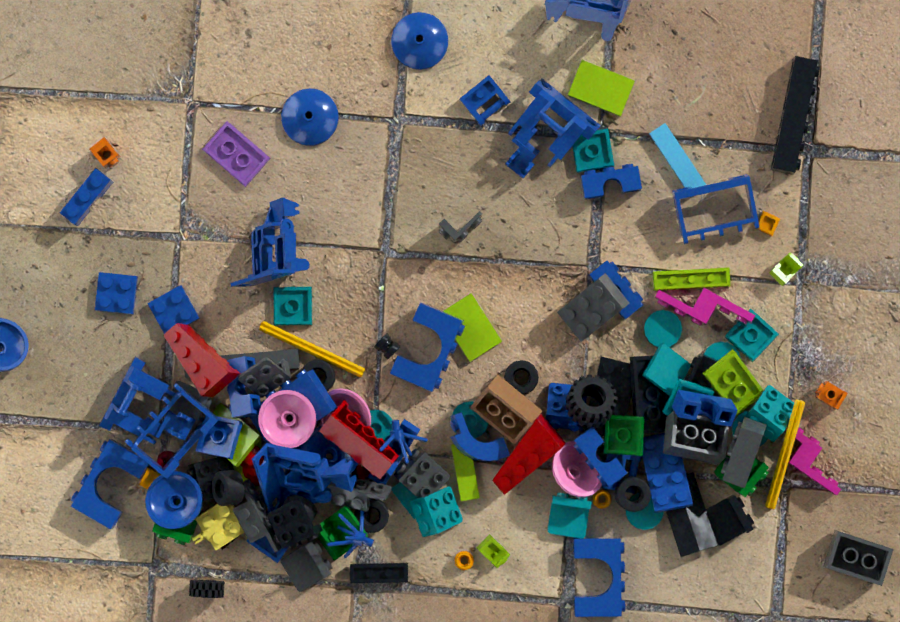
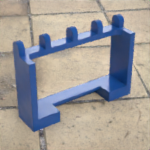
[672,174,760,244]
[125,383,218,479]

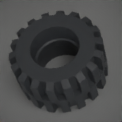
[565,374,617,428]

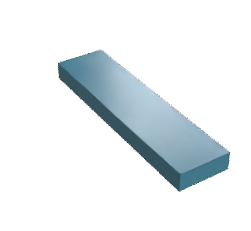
[649,123,706,197]

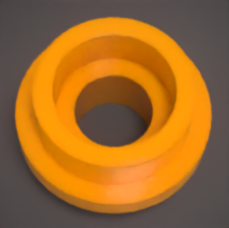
[592,490,612,509]
[455,551,474,570]

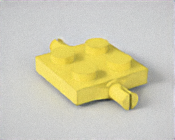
[192,504,244,550]

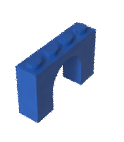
[390,303,465,392]
[250,369,338,444]
[71,439,150,529]
[573,538,625,617]

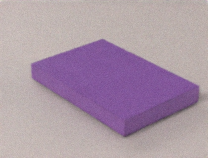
[202,121,271,187]

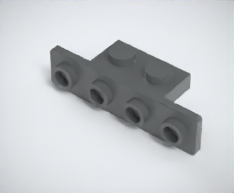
[232,479,282,552]
[313,479,392,512]

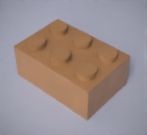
[470,374,542,444]

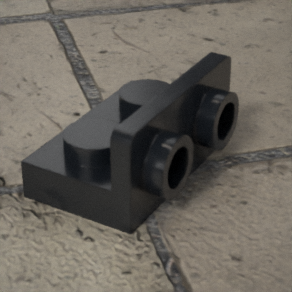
[684,353,718,388]

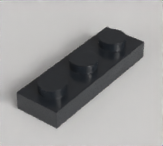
[350,563,408,584]

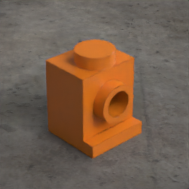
[89,137,121,168]
[815,381,848,410]

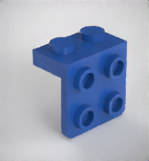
[545,383,587,431]

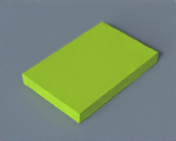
[567,60,635,117]
[443,293,502,362]
[703,349,764,417]
[212,402,262,467]

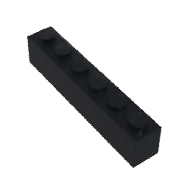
[770,56,820,175]

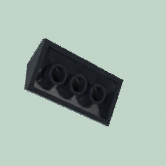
[666,472,718,557]

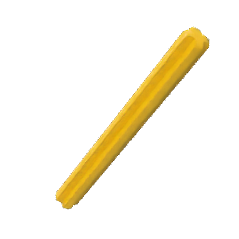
[259,321,365,377]
[765,399,805,509]

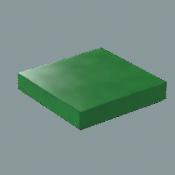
[604,415,644,456]

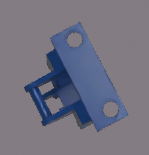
[544,0,631,41]
[505,78,601,179]
[230,198,310,287]
[99,356,196,444]
[252,443,357,512]

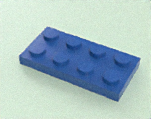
[642,433,693,513]

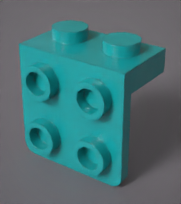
[743,385,794,443]
[409,486,463,537]
[547,492,592,538]

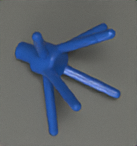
[379,420,428,464]
[327,510,374,558]

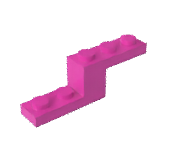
[655,288,755,326]
[784,426,841,495]

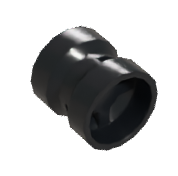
[374,333,401,360]

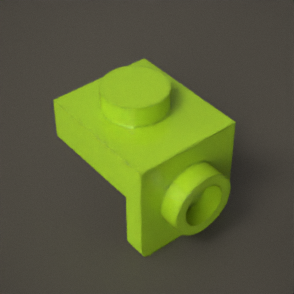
[769,253,803,286]
[476,534,510,568]

